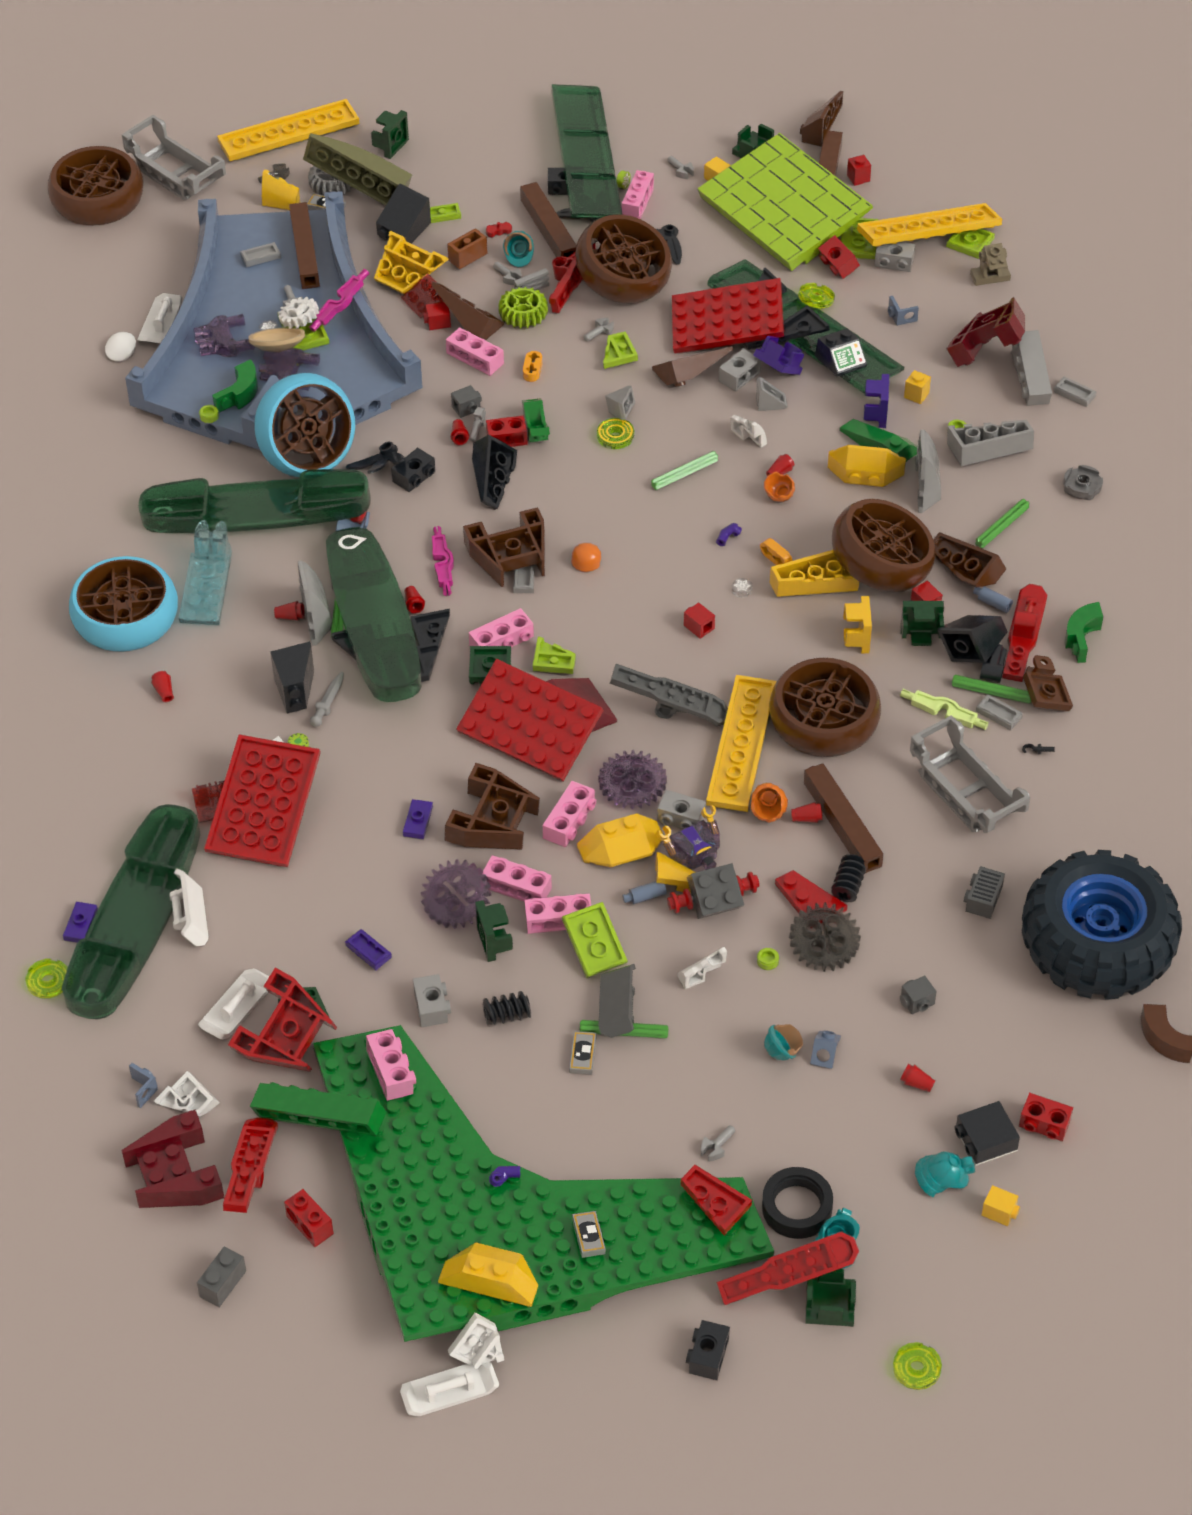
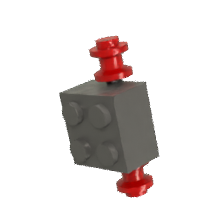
[667,863,760,919]

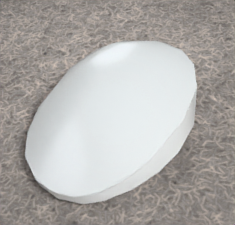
[105,332,136,362]

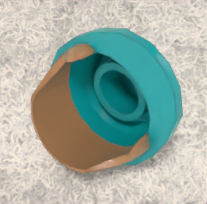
[503,231,534,267]
[764,1024,803,1060]

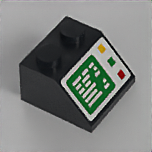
[815,328,867,377]

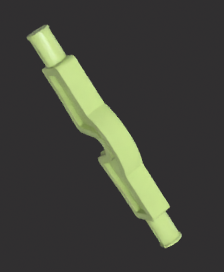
[900,688,989,730]

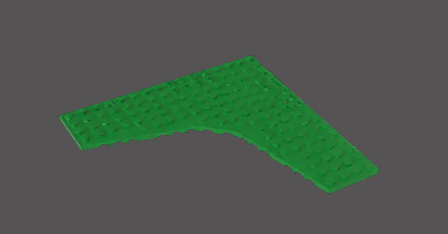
[313,1025,774,1342]

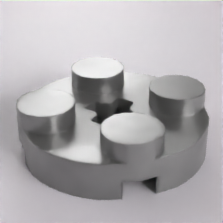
[1063,465,1103,500]

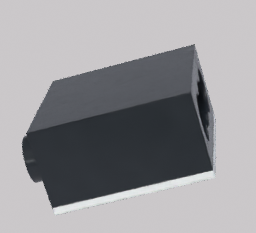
[954,1101,1020,1165]

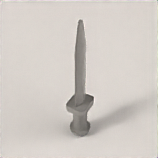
[310,672,344,727]

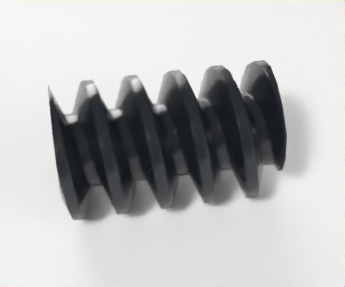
[831,854,866,902]
[482,991,531,1025]

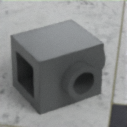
[451,385,482,418]
[900,975,937,1014]

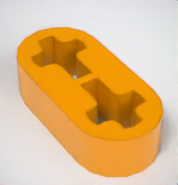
[523,351,542,382]
[760,538,793,565]

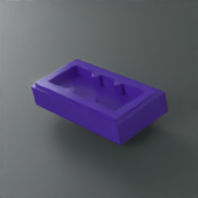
[403,799,433,839]
[63,901,98,944]
[345,929,392,970]

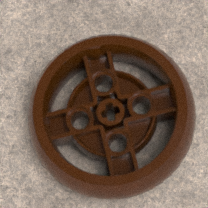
[48,146,144,226]
[575,214,672,304]
[832,499,935,593]
[769,658,881,757]

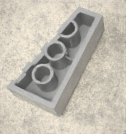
[1011,330,1052,406]
[947,420,1034,466]

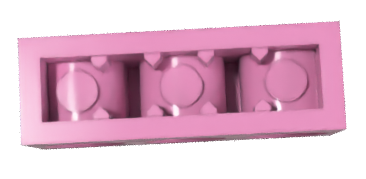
[622,170,654,219]
[446,327,504,376]
[469,608,534,648]
[543,781,597,847]
[481,855,552,902]
[524,894,591,934]
[366,1029,416,1101]

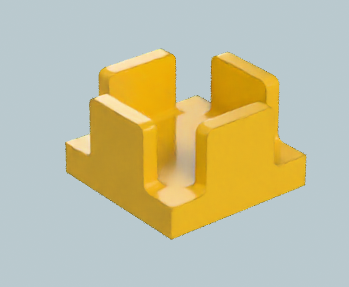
[843,596,872,654]

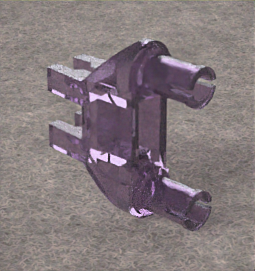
[194,314,255,357]
[258,348,320,391]

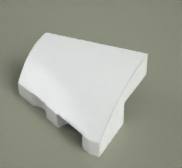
[730,415,767,447]
[677,947,727,989]
[154,1071,220,1117]

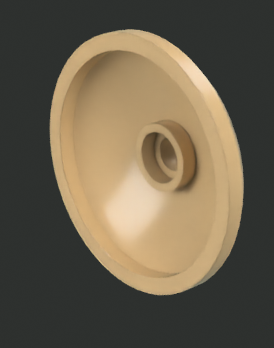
[248,328,305,355]

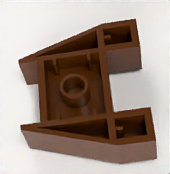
[463,507,545,587]
[444,763,540,850]

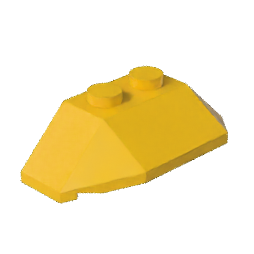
[827,445,906,487]
[577,813,663,867]
[438,1243,538,1307]

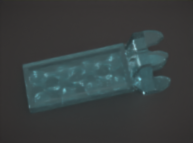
[179,520,232,625]

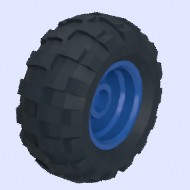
[1022,849,1182,1000]

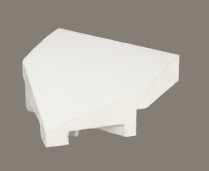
[448,1313,504,1369]

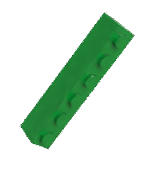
[250,1082,386,1136]

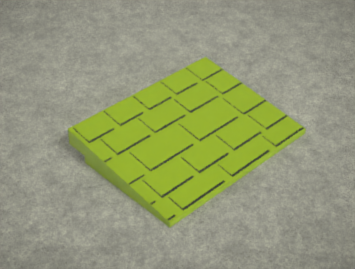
[697,133,873,271]

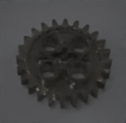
[789,902,861,972]

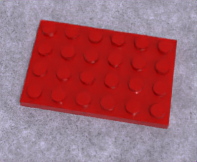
[672,278,784,354]
[456,659,604,782]
[204,734,321,868]

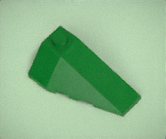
[840,419,918,462]

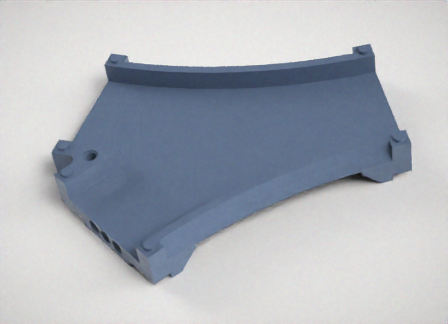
[125,191,423,450]

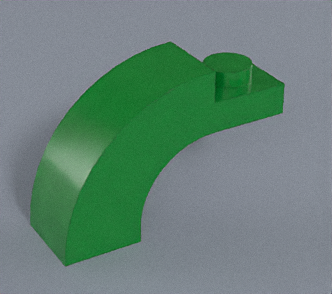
[212,359,258,413]
[522,398,550,442]
[1065,602,1104,663]

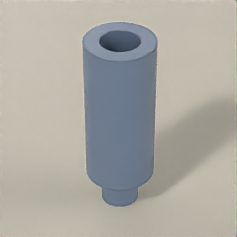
[973,586,1013,613]
[622,881,667,904]

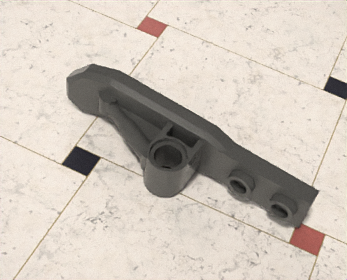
[609,664,728,726]

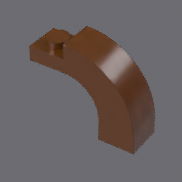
[1141,1004,1192,1063]

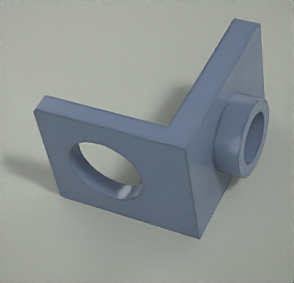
[888,296,919,326]
[335,512,370,541]
[810,1030,841,1069]
[129,1063,158,1108]

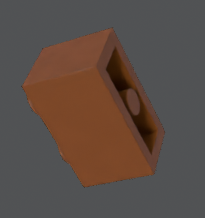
[447,228,488,269]

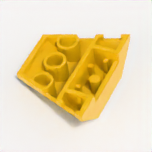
[374,231,449,294]

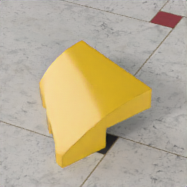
[262,169,300,210]
[655,852,696,893]

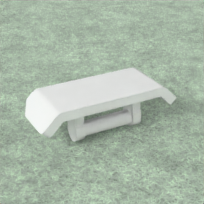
[137,293,182,343]
[169,868,208,946]
[198,968,269,1040]
[400,1362,499,1416]

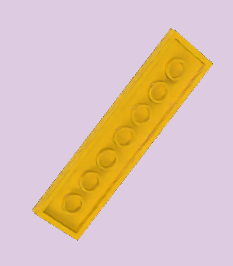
[217,99,360,161]
[857,203,1002,247]
[706,675,776,812]

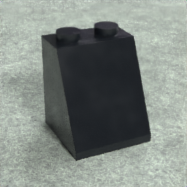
[376,183,431,244]
[937,615,1008,663]
[270,641,314,714]

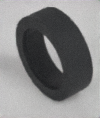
[762,1167,833,1239]

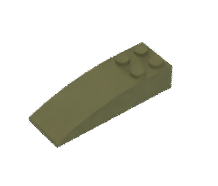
[303,133,412,206]

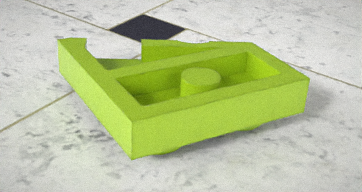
[603,331,638,369]
[533,636,576,674]

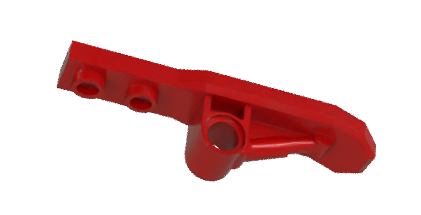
[549,243,596,313]
[1002,583,1048,682]
[223,1117,278,1213]
[716,1232,859,1305]

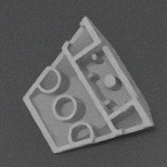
[915,430,941,513]
[298,561,332,646]

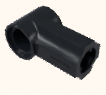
[980,644,1007,683]

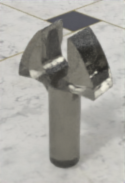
[258,163,290,184]

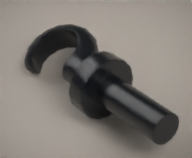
[1022,744,1055,754]

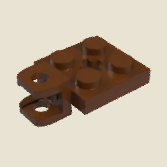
[1023,655,1073,711]

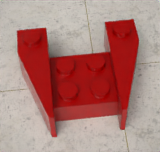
[228,967,337,1072]

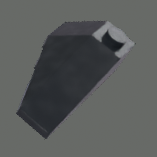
[472,435,517,510]

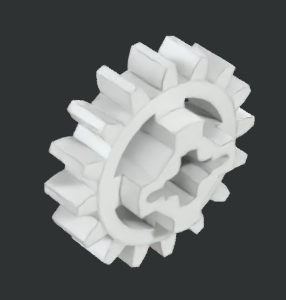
[278,297,319,329]

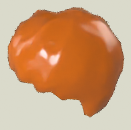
[751,783,788,823]

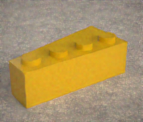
[769,550,859,597]

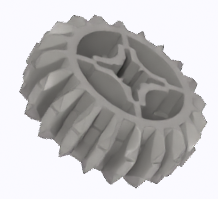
[308,165,353,196]

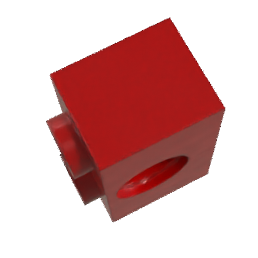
[818,235,860,279]

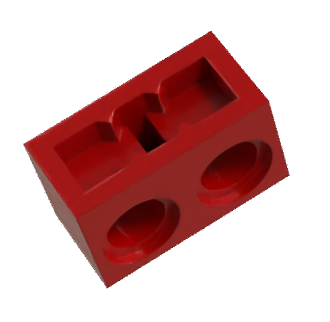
[486,415,528,447]
[1019,1092,1074,1142]
[284,1189,334,1247]

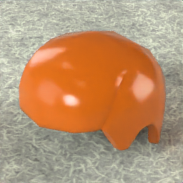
[764,472,795,502]
[571,543,601,572]

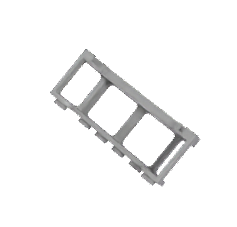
[122,115,226,200]
[910,715,1030,833]

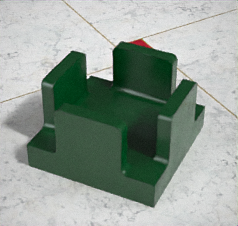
[371,110,409,159]
[732,124,774,158]
[900,601,944,646]
[469,646,511,686]
[475,900,513,962]
[805,1269,856,1327]

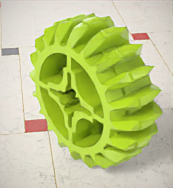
[498,286,548,329]

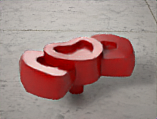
[486,222,512,238]

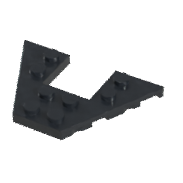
[742,267,830,350]
[331,609,450,689]

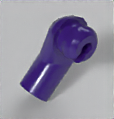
[716,523,742,546]
[489,1166,520,1187]

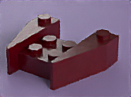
[947,297,1025,367]
[121,1109,225,1208]

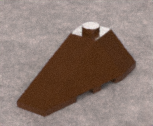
[431,282,504,340]

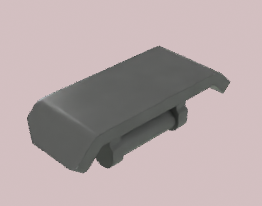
[599,964,636,1038]

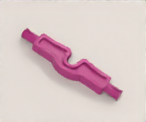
[309,269,369,332]
[432,526,454,596]

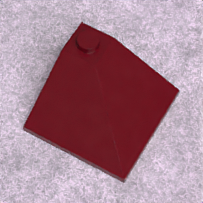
[546,678,617,732]

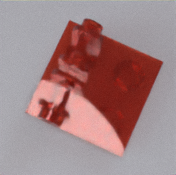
[401,273,444,318]
[192,780,225,823]

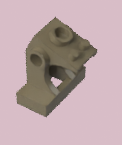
[970,243,1011,286]

